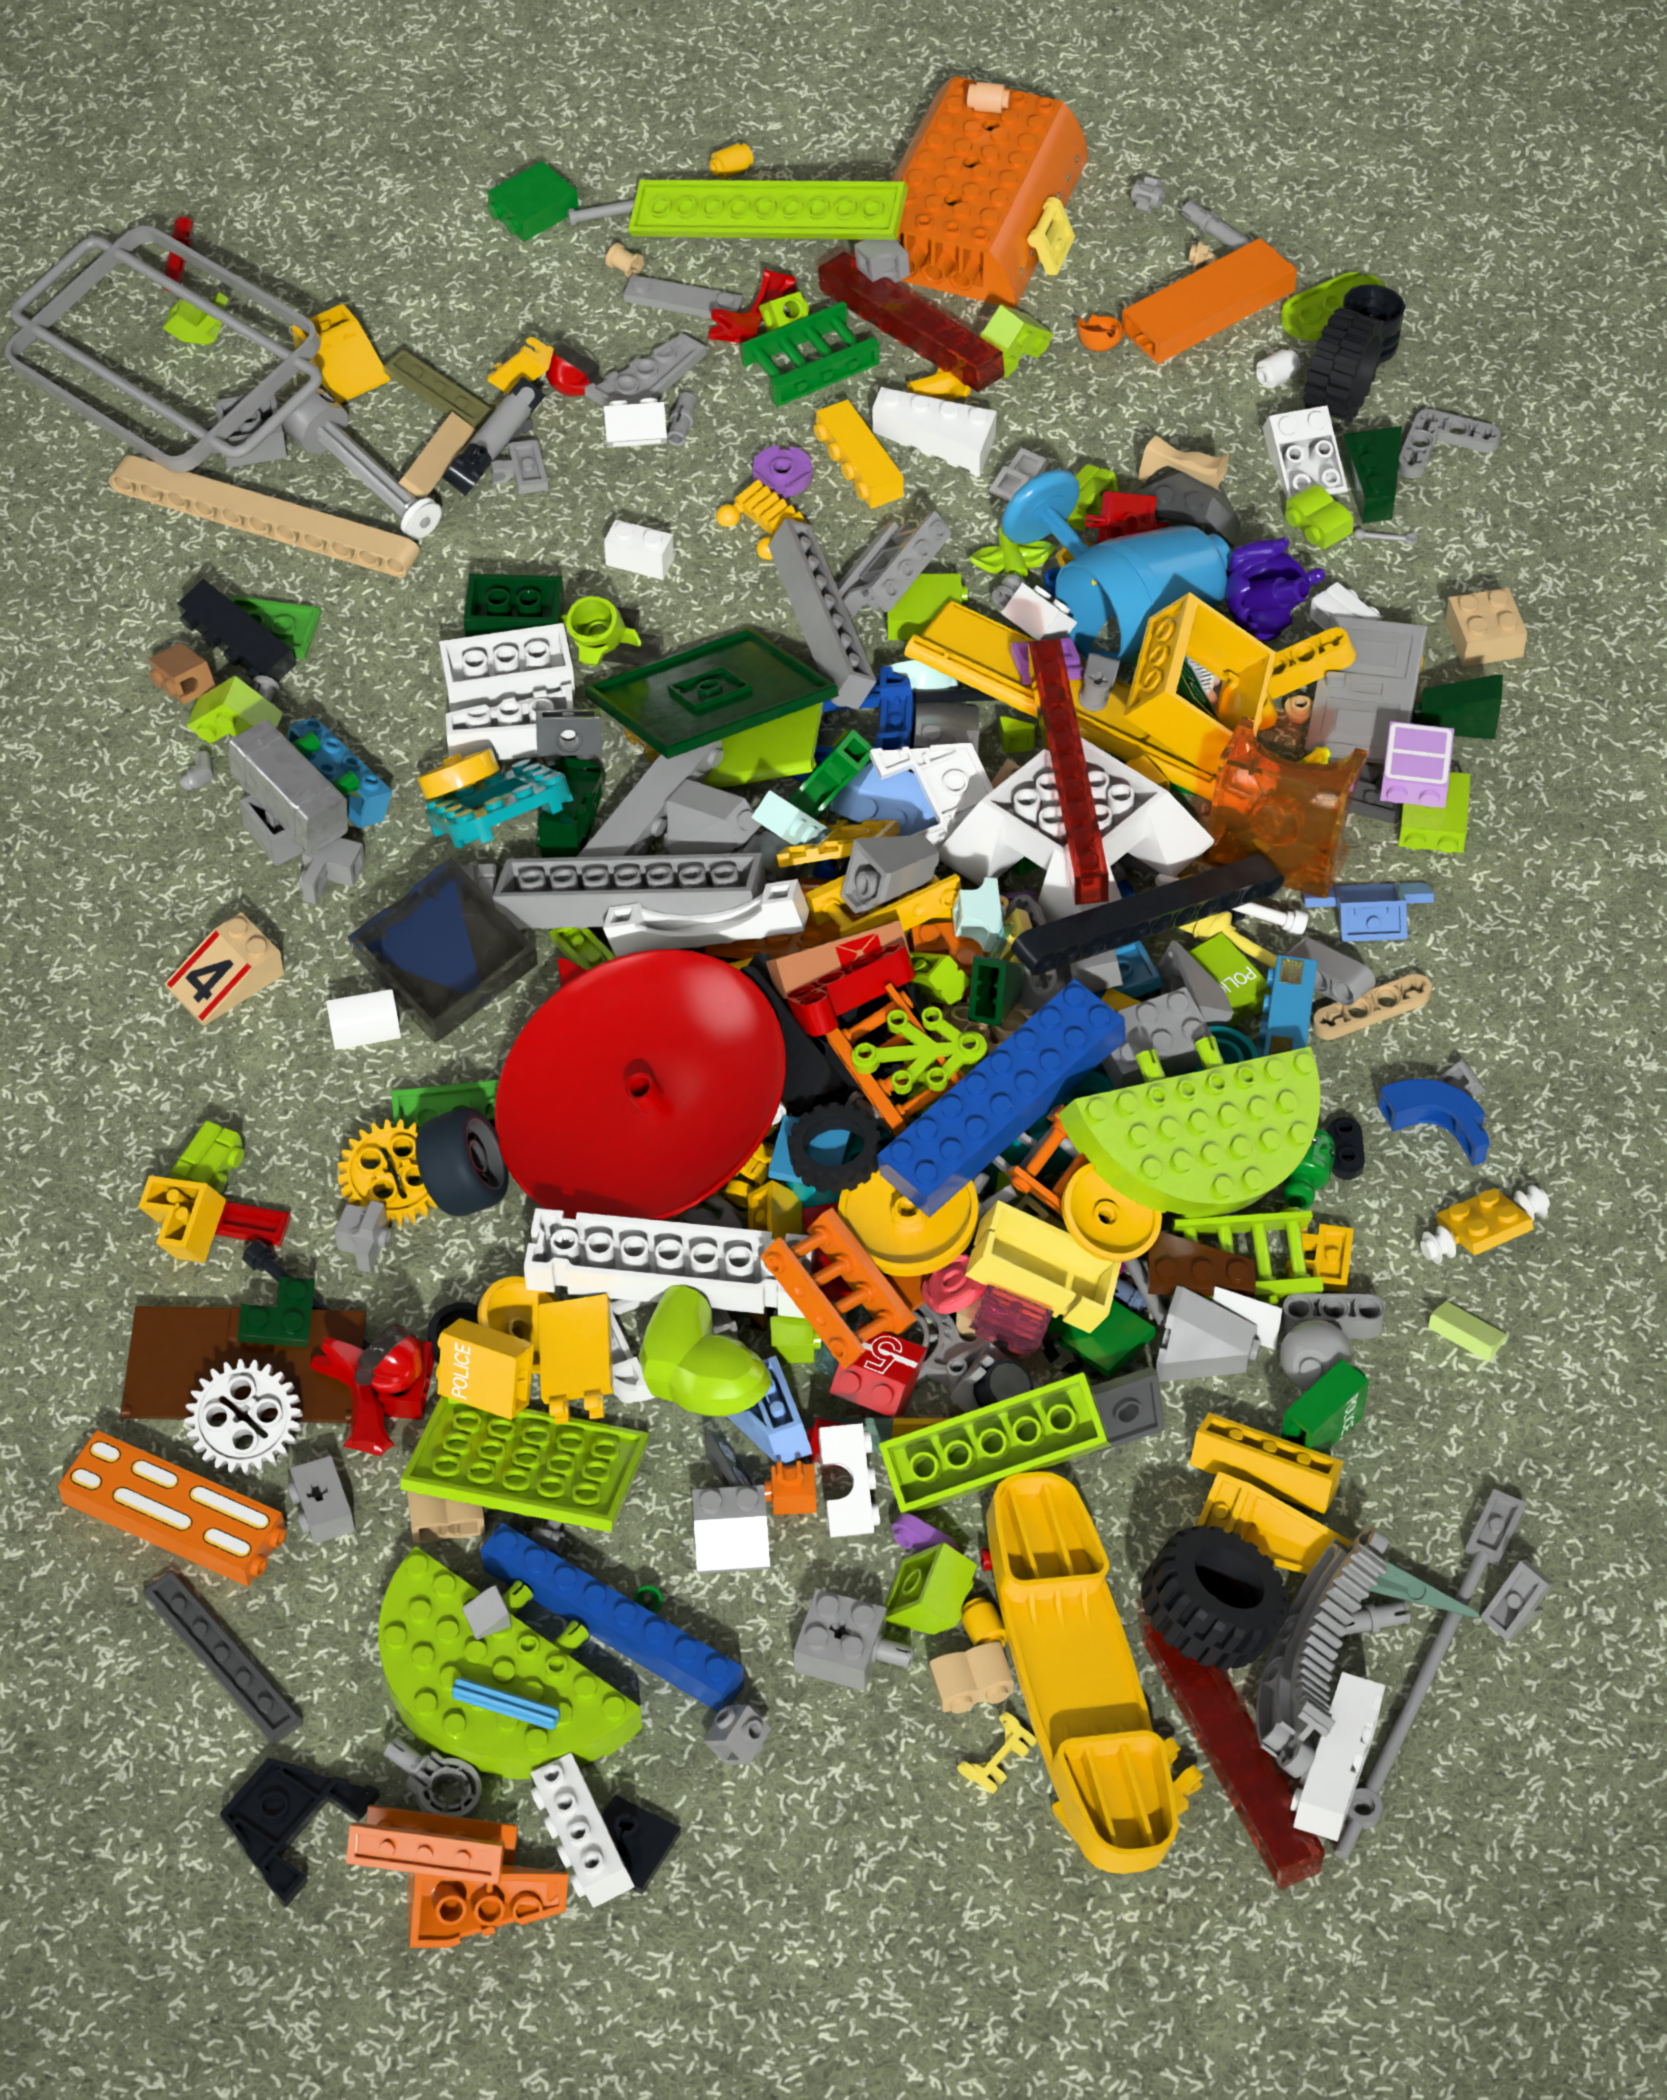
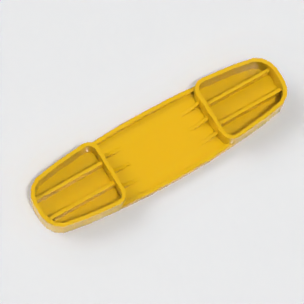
[986,1471,1179,1874]

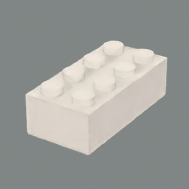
[439,623,575,712]

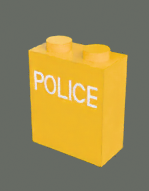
[436,1318,534,1420]

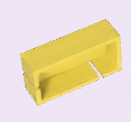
[965,1200,1122,1333]

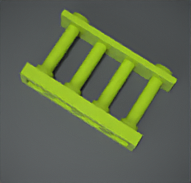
[1169,1207,1324,1304]

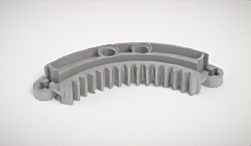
[1256,1526,1389,1778]

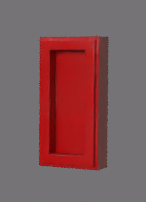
[215,1201,291,1247]

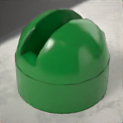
[633,1586,663,1614]

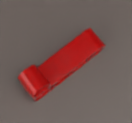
[786,942,916,1037]

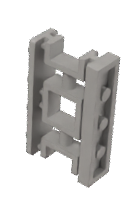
[836,511,951,620]

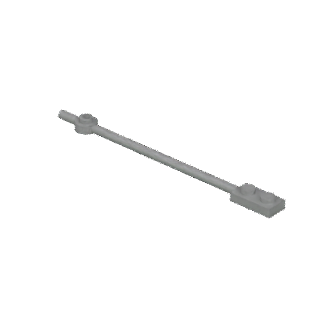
[1334,1489,1527,1860]

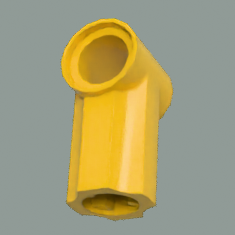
[907,363,971,402]

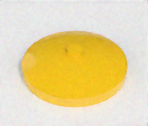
[838,1169,979,1277]

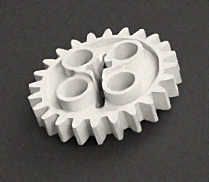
[185,1359,303,1476]

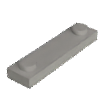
[623,275,744,318]

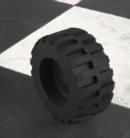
[1141,1525,1289,1670]

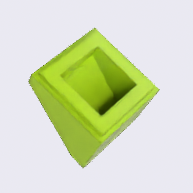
[999,716,1035,753]

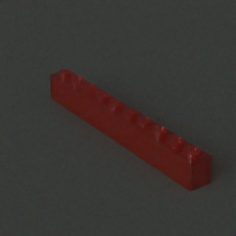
[1028,638,1109,905]

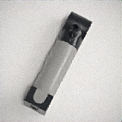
[442,376,546,496]

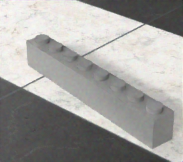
[768,518,877,710]

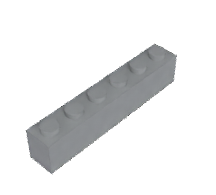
[577,740,724,857]

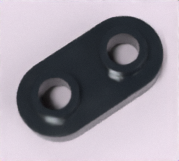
[1328,1117,1365,1180]

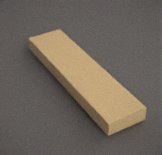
[399,412,476,500]

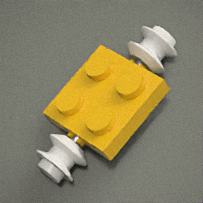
[1420,1185,1550,1264]

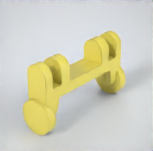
[957,1712,1037,1794]

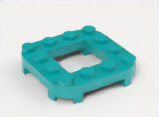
[425,759,573,848]

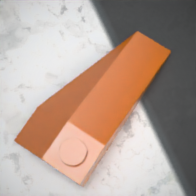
[407,1865,569,1948]

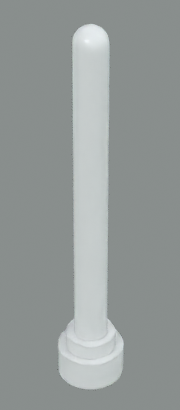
[1155,874,1308,938]

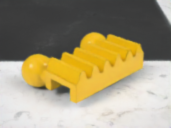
[716,479,806,560]

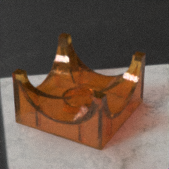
[1202,716,1368,899]

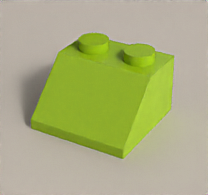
[884,1542,977,1635]

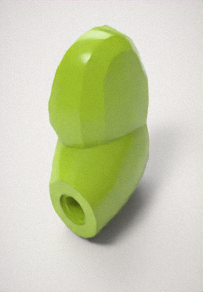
[638,1285,772,1416]

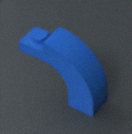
[1378,1079,1490,1166]

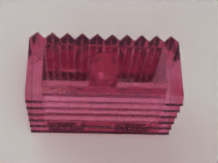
[969,1284,1054,1356]

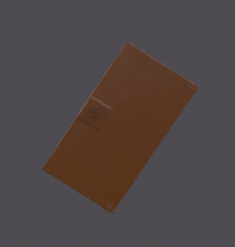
[120,1306,367,1424]

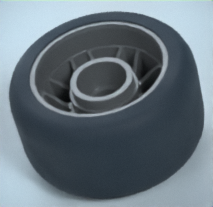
[415,1108,509,1217]

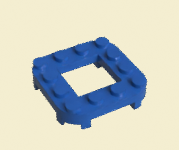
[793,666,914,781]

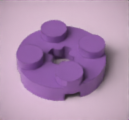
[752,445,813,500]

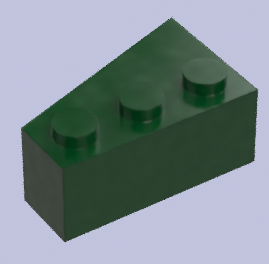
[536,767,603,858]

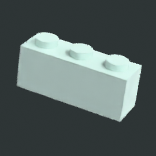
[751,790,832,846]

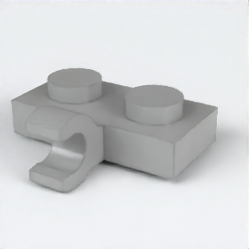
[491,439,548,494]

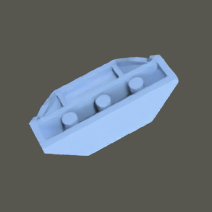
[829,762,938,836]

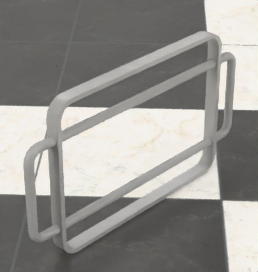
[5,226,322,472]

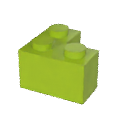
[969,304,1054,378]
[186,676,283,743]

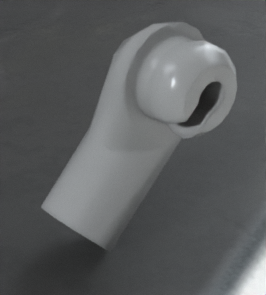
[180,751,213,791]

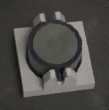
[949,1342,1042,1413]

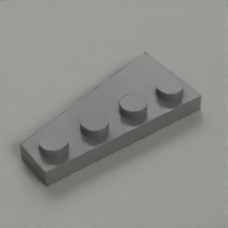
[585,334,706,406]

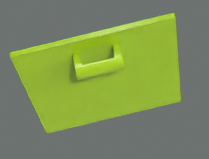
[703,701,824,789]

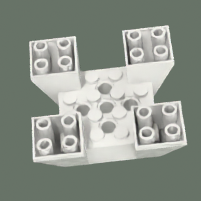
[939,730,1214,924]

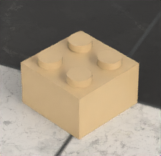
[1445,587,1527,667]

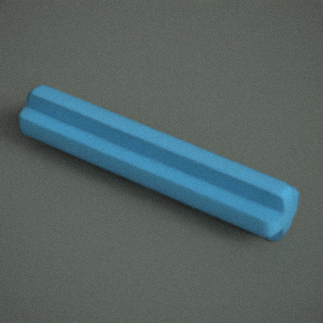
[452,1677,560,1730]

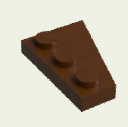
[1147,1231,1256,1298]

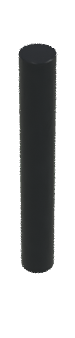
[913,689,1000,703]

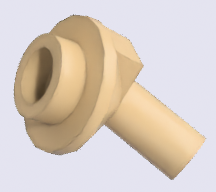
[1188,240,1218,269]

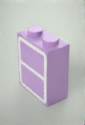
[1380,721,1454,808]

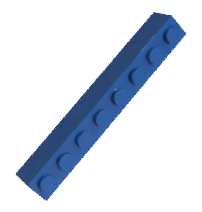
[480,1523,744,1712]

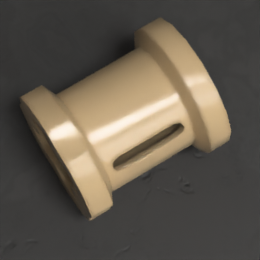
[605,243,644,278]

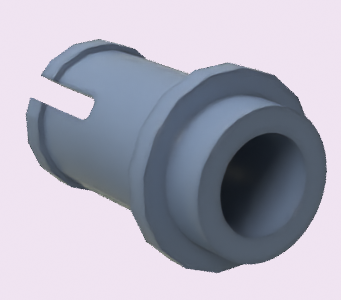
[1113,1276,1147,1314]

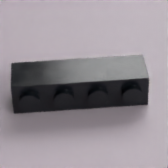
[177,579,296,683]

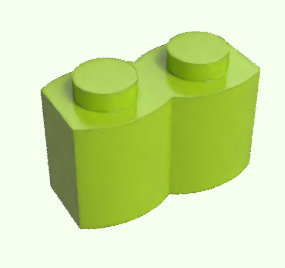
[1285,484,1354,550]

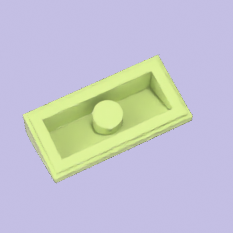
[1428,1301,1507,1362]

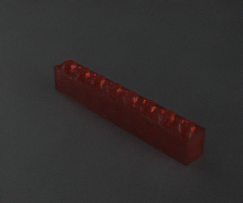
[818,251,1005,393]
[1143,1623,1325,1891]

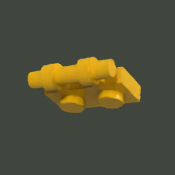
[1285,1224,1354,1293]

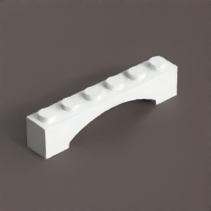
[603,879,809,958]

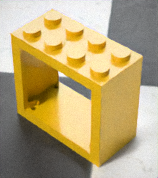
[1123,592,1276,775]

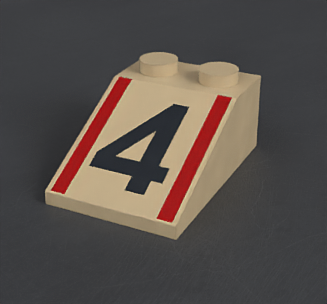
[164,912,284,1026]

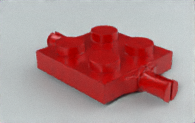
[1085,491,1169,544]

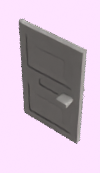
[1304,615,1428,764]

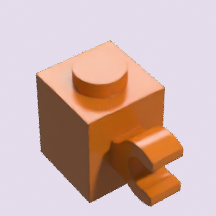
[764,1461,816,1515]

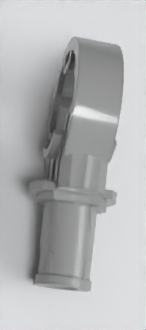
[383,1736,482,1818]

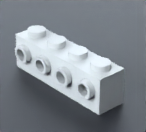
[530,1753,635,1908]

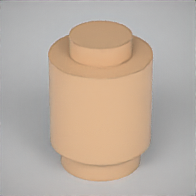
[967,82,1010,114]

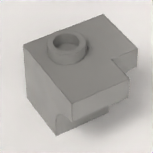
[854,240,910,284]
[335,1200,392,1273]

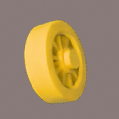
[417,748,500,799]

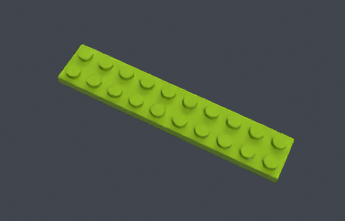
[628,180,908,240]

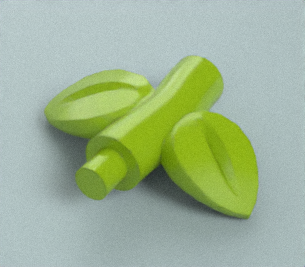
[969,525,1056,580]

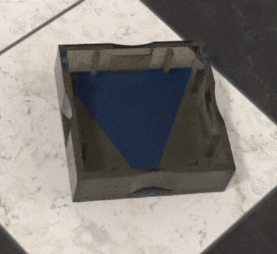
[348,857,538,1044]

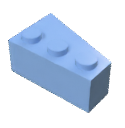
[726,1355,812,1464]

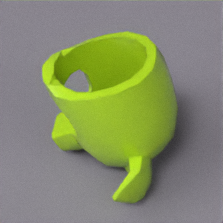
[560,596,642,666]

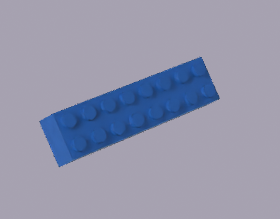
[877,978,1126,1218]

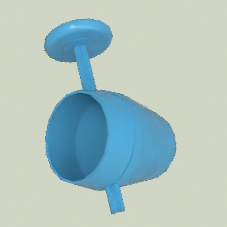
[1001,469,1232,665]

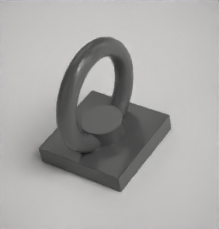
[1071,1359,1165,1452]

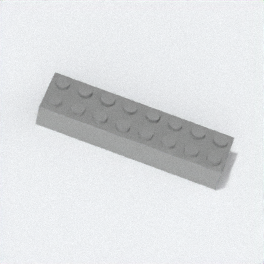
[493,853,767,930]

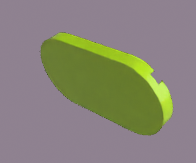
[1281,272,1386,340]

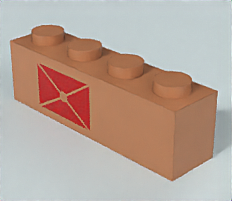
[766,920,912,1000]

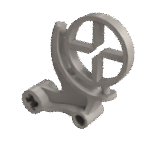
[853,1303,1022,1393]

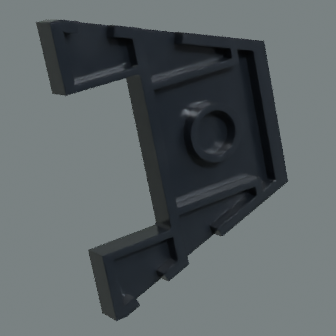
[219,1757,380,1908]

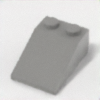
[909,702,979,772]
[1144,941,1234,1027]

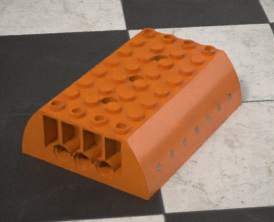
[851,76,1088,309]

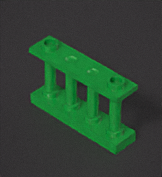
[741,301,880,407]

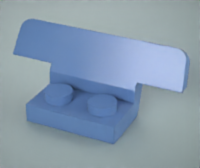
[1304,883,1434,942]

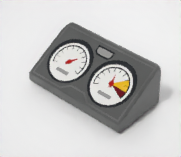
[705,1433,753,1487]

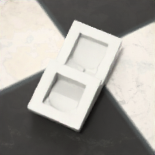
[989,448,1049,501]

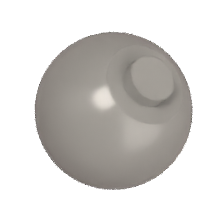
[1280,1320,1351,1390]

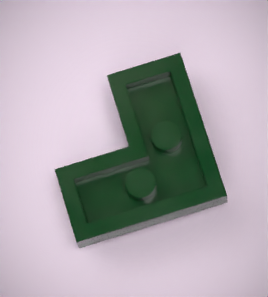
[237,1276,315,1348]

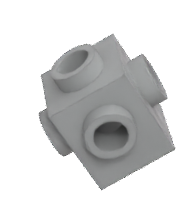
[703,1704,771,1765]

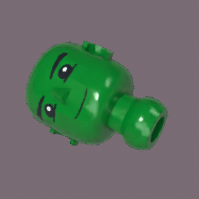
[1282,1127,1336,1210]

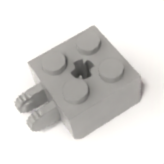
[200,394,287,468]

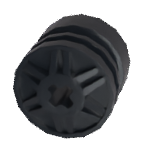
[1342,284,1405,363]

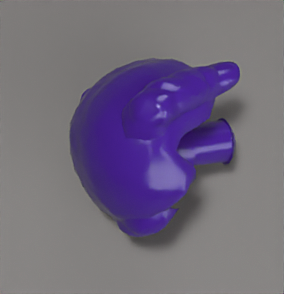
[1225,537,1325,642]

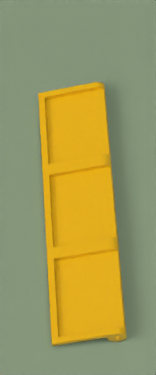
[904,601,1279,818]

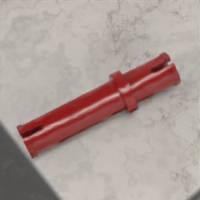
[163,217,193,291]

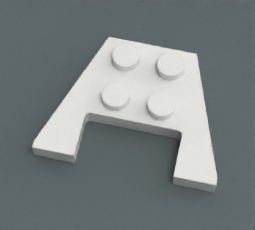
[869,743,994,850]

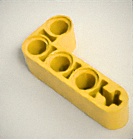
[1258,627,1357,730]

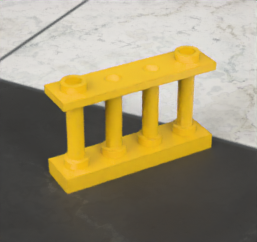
[805,874,962,937]

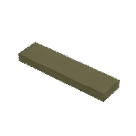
[384,349,494,433]

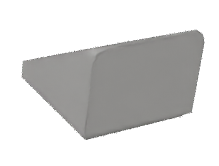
[1435,1059,1487,1098]
[462,1585,511,1640]

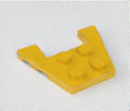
[777,820,900,867]

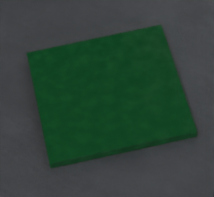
[584,627,839,759]

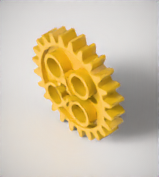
[338,1119,438,1227]

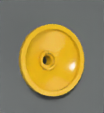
[1062,1163,1162,1262]
[477,1276,561,1374]

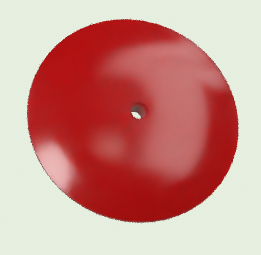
[494,949,786,1221]

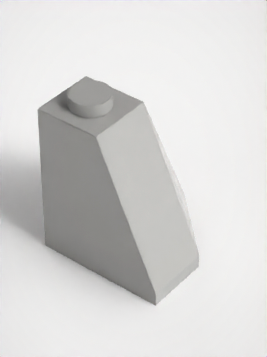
[664,779,762,855]
[840,835,940,914]
[1156,1285,1261,1382]

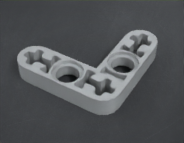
[1398,409,1501,478]

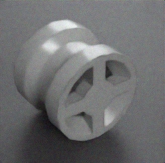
[992,574,1029,610]

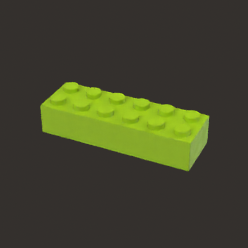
[878,1372,1112,1515]

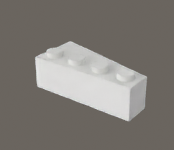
[872,387,997,478]
[446,684,576,760]
[1290,1672,1386,1841]

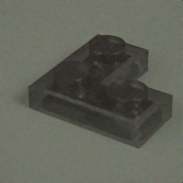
[601,607,664,666]

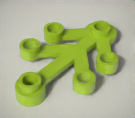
[851,1007,987,1094]

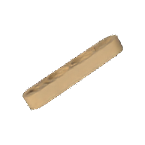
[1312,974,1432,1040]

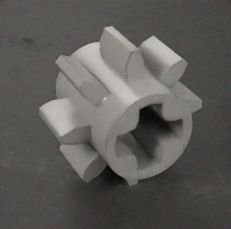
[1131,176,1166,213]

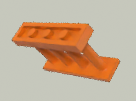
[825,983,965,1139]
[1005,1104,1090,1218]
[760,1208,917,1370]
[346,1805,518,1884]

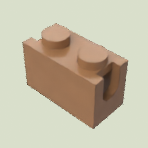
[148,643,216,705]

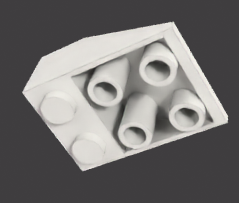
[1262,406,1348,499]

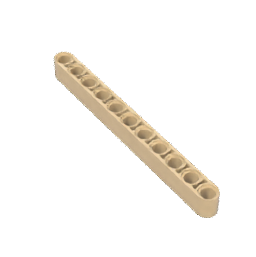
[109,455,420,578]

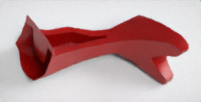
[708,269,797,344]
[310,1337,395,1456]

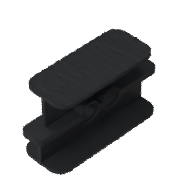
[740,952,901,1111]

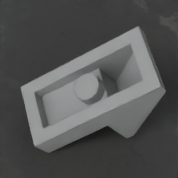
[1481,1560,1554,1641]

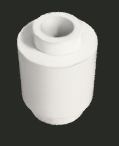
[1256,349,1301,388]

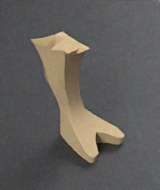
[1138,435,1230,492]

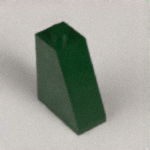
[1413,674,1503,740]
[968,955,1024,1027]

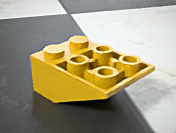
[291,303,390,404]

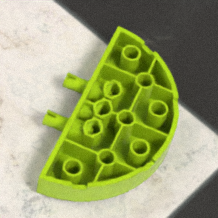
[1058,1036,1321,1218]
[378,1546,643,1779]

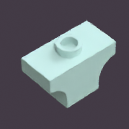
[952,877,1006,952]

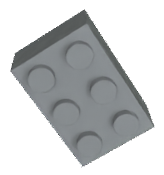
[1101,987,1213,1090]

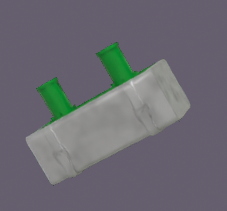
[229,720,360,854]

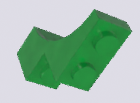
[787,729,875,819]

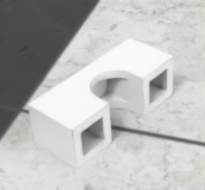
[818,1423,880,1538]

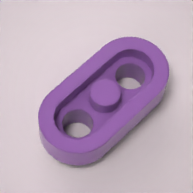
[892,1513,961,1553]

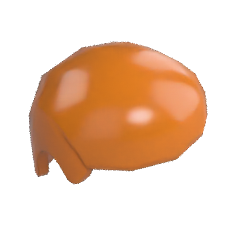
[1077,314,1123,352]

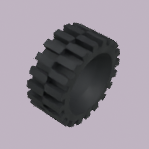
[1303,307,1386,422]

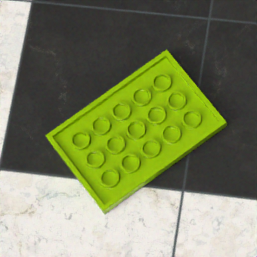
[400,1396,650,1532]

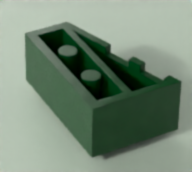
[1340,426,1402,523]

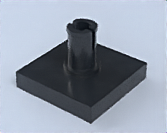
[602,1795,681,1895]

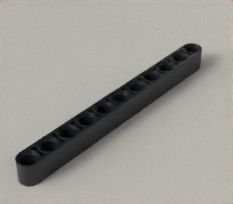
[1011,854,1285,975]

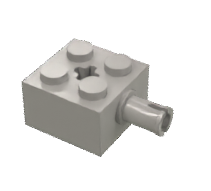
[793,1589,915,1691]

